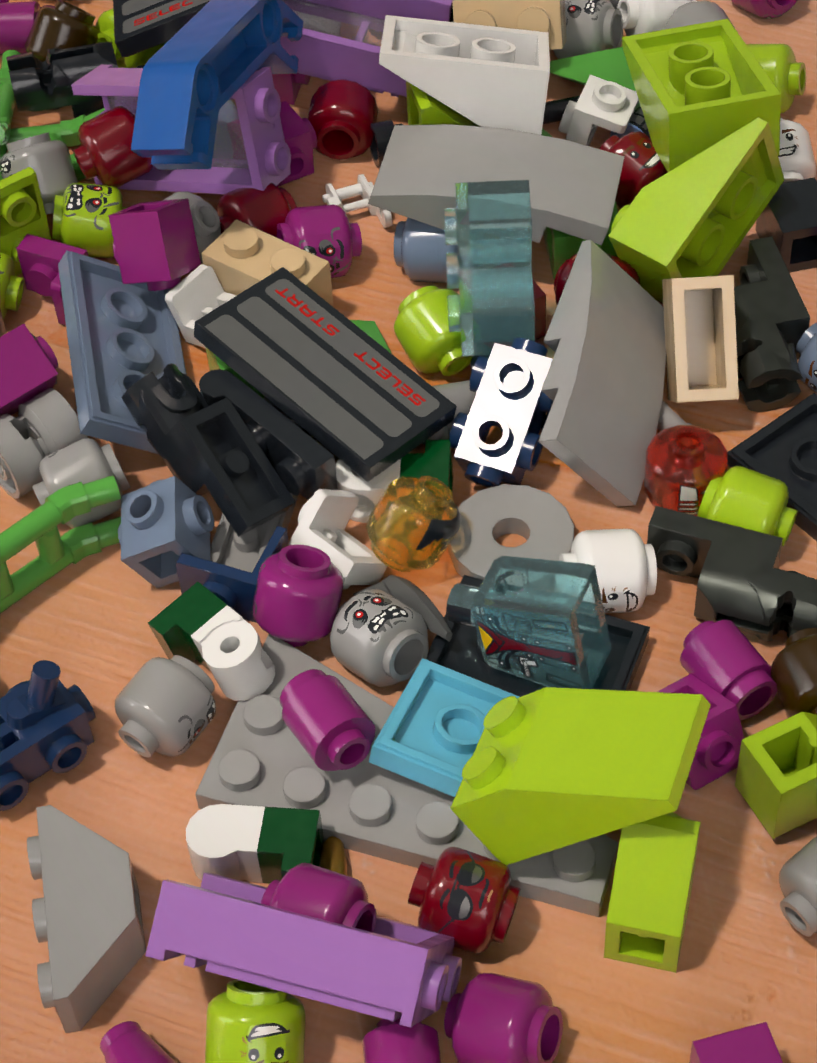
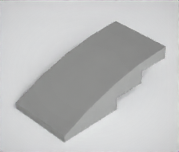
[368,124,625,245]
[538,240,666,507]

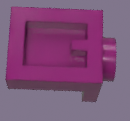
[16,234,89,326]
[657,674,744,790]

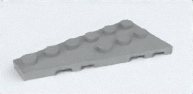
[195,634,618,917]

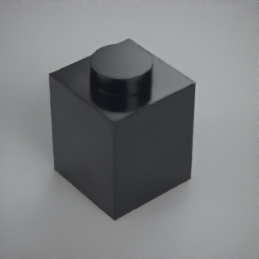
[755,177,817,273]

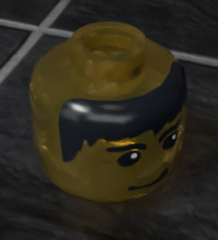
[366,476,461,572]

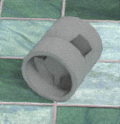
[0,388,88,499]

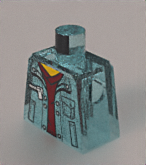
[446,556,612,689]

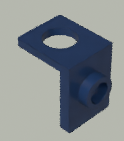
[175,526,289,623]

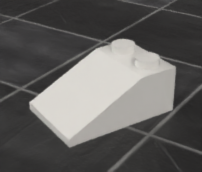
[379,15,550,135]

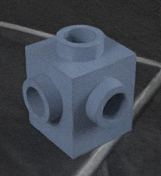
[118,476,214,588]

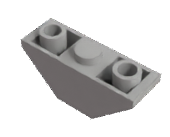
[27,805,146,1033]

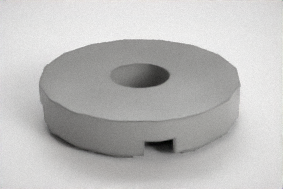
[448,484,574,593]

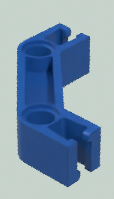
[131,0,304,170]

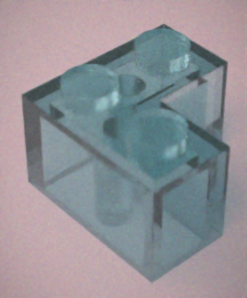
[444,180,535,356]

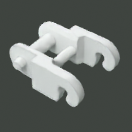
[322,174,392,228]

